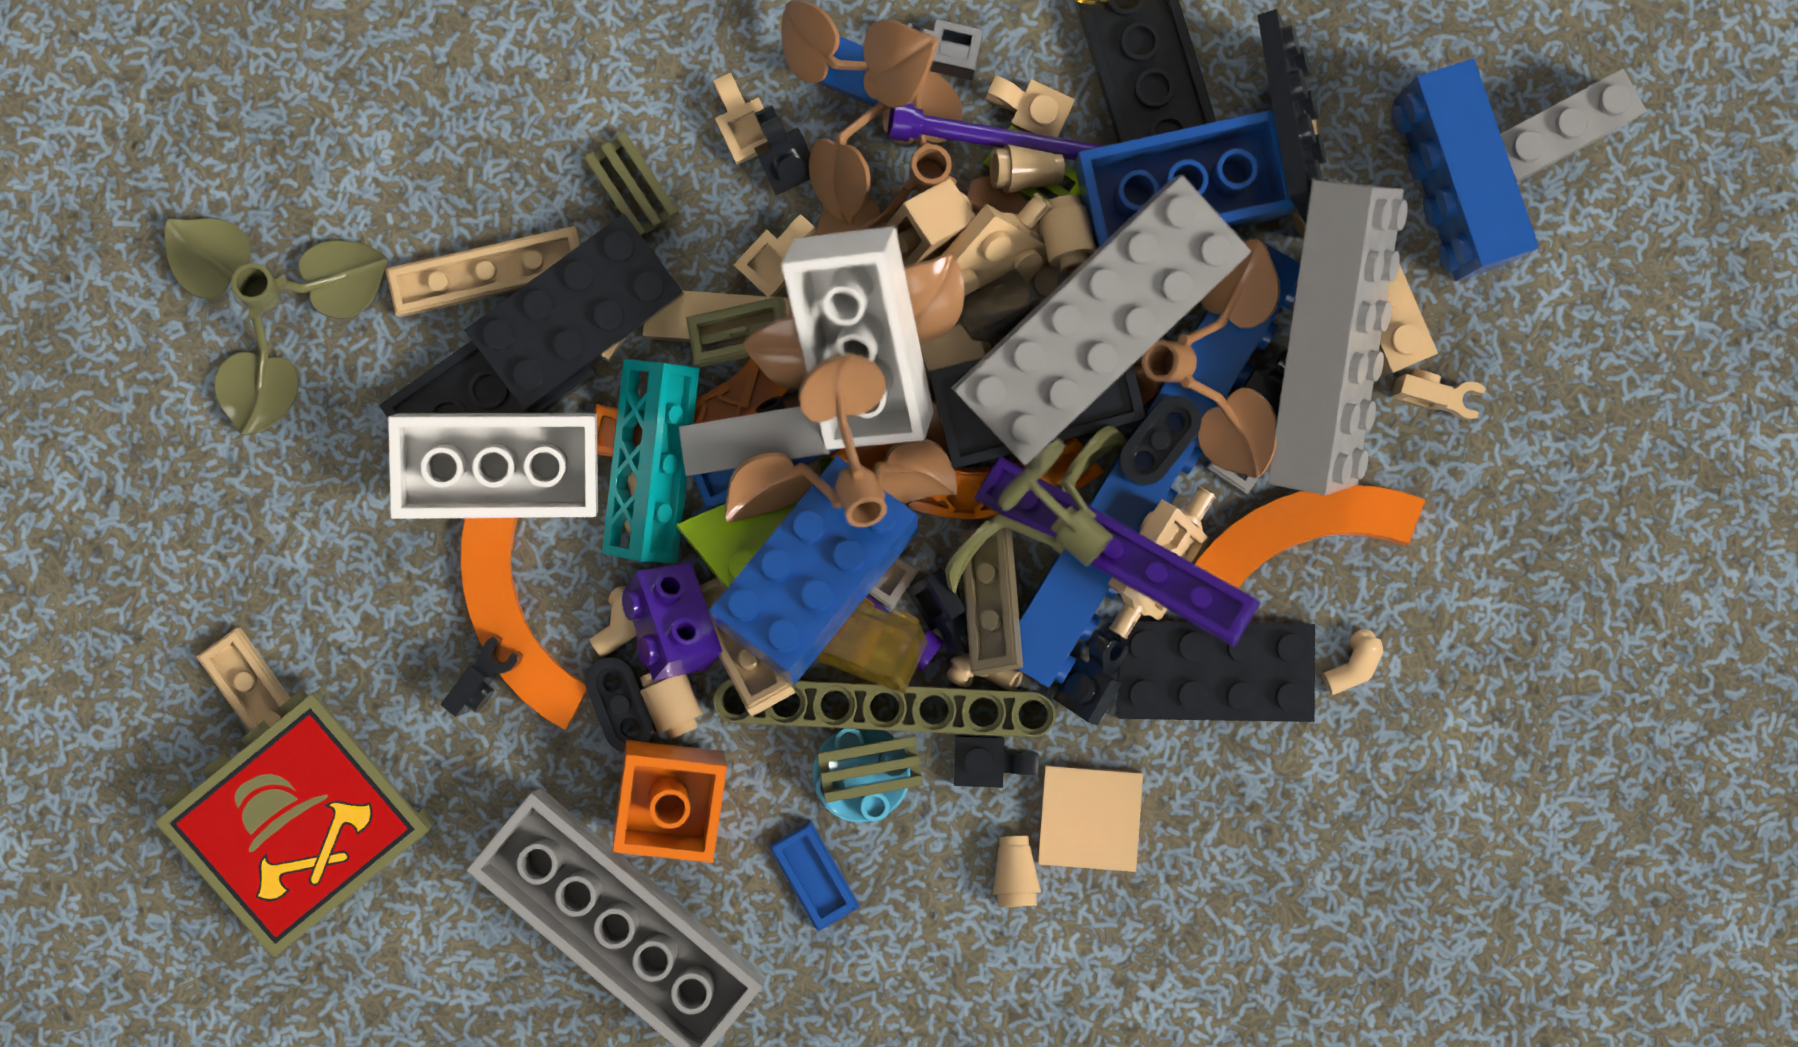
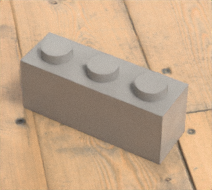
[1501,69,1647,183]

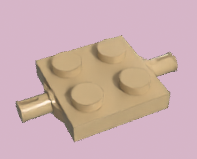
[941,193,1052,322]
[1108,486,1216,639]

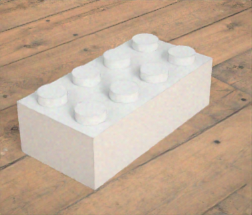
[782,226,934,450]
[389,413,598,519]

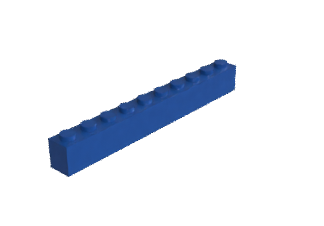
[1018,236,1300,688]

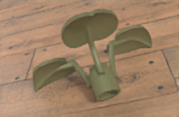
[164,218,388,435]
[945,426,1127,594]

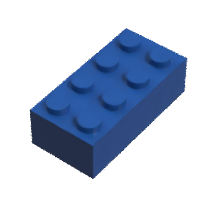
[1392,58,1539,282]
[1074,109,1296,249]
[709,456,919,685]

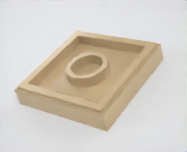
[1037,765,1143,872]

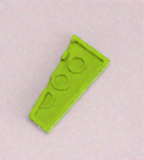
[677,457,834,589]

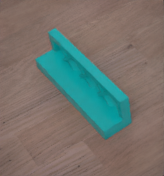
[602,359,700,563]

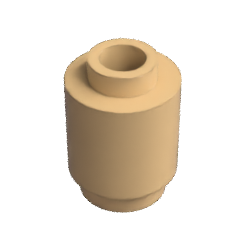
[1040,195,1097,273]
[640,673,703,739]

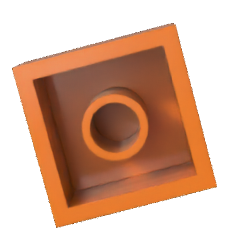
[613,740,727,863]

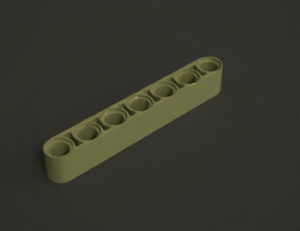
[713,678,1056,737]

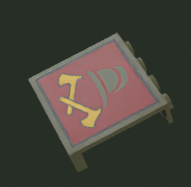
[155,687,436,958]

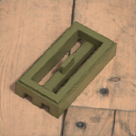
[584,131,679,238]
[686,296,786,368]
[817,735,924,803]

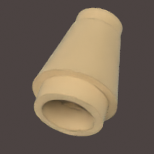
[990,144,1065,194]
[992,836,1041,907]

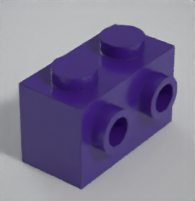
[622,562,722,681]

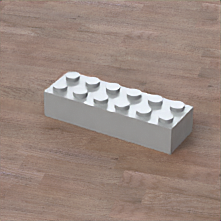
[951,176,1252,465]
[1268,180,1408,495]
[466,788,766,1047]

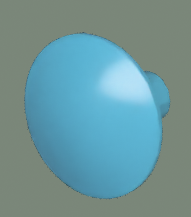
[812,728,910,823]

